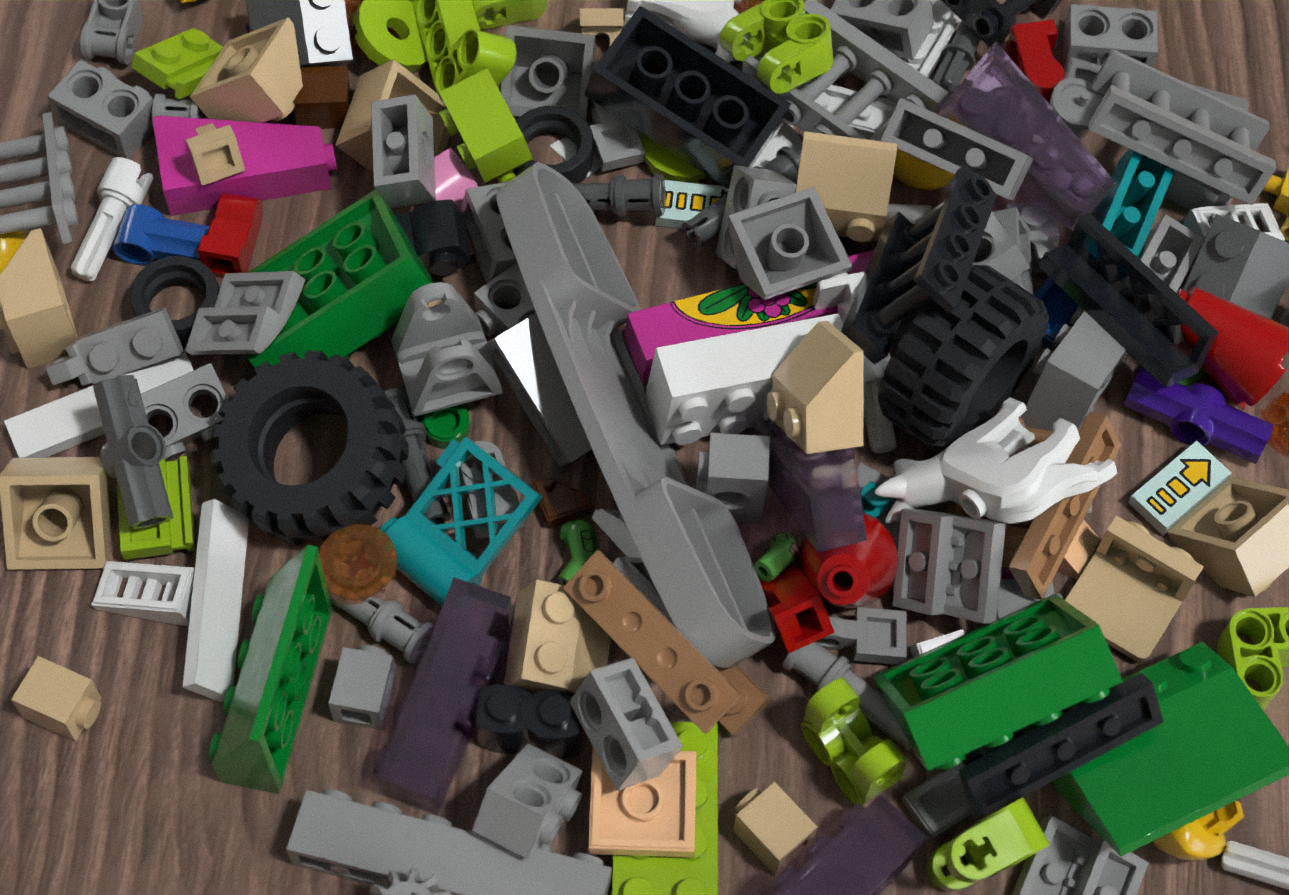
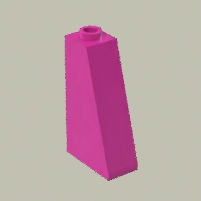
[152,116,337,216]

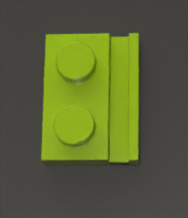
[131,28,223,99]
[117,456,196,560]

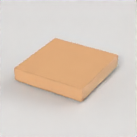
[589,748,696,857]

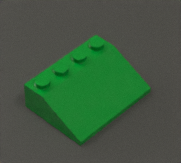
[247,189,433,368]
[209,545,333,794]
[872,594,1123,771]
[1029,642,1289,857]

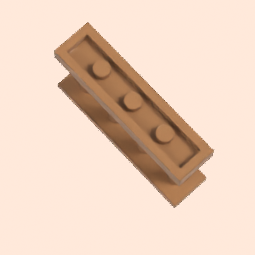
[944,400,1121,600]
[563,550,772,736]

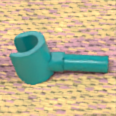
[854,481,896,518]

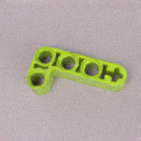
[412,0,516,94]
[1217,607,1289,710]

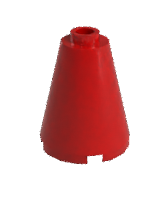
[1176,286,1289,410]
[799,510,898,608]

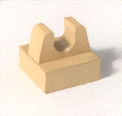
[580,8,623,47]
[186,123,246,186]

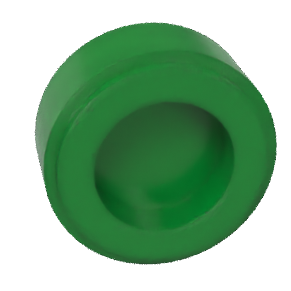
[422,404,470,449]

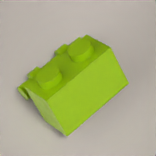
[439,68,533,183]

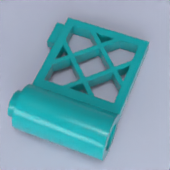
[376,436,543,614]

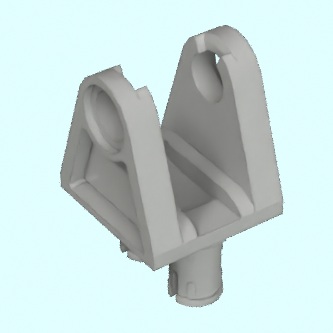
[391,282,502,416]

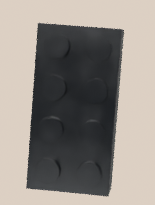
[584,6,791,190]

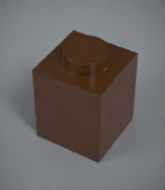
[291,66,351,129]

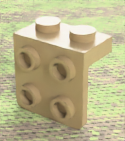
[1065,515,1204,662]

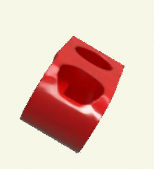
[1005,19,1064,109]
[198,192,263,278]
[761,567,835,653]

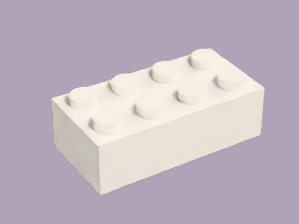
[645,313,843,445]

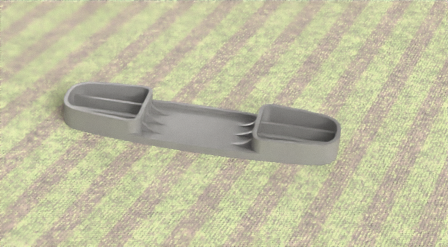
[496,162,776,668]

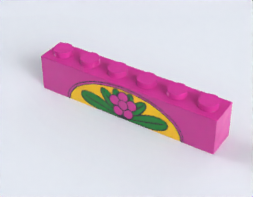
[624,250,874,384]

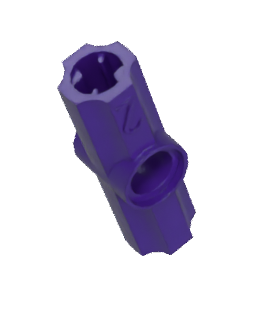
[1124,367,1274,464]

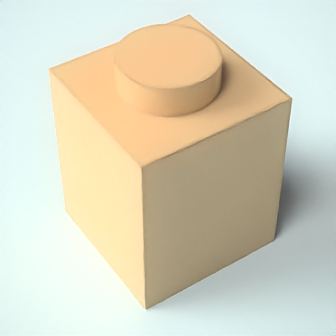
[11,656,101,742]
[733,782,818,876]

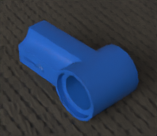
[113,204,210,265]

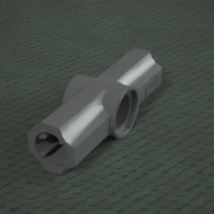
[93,375,173,529]

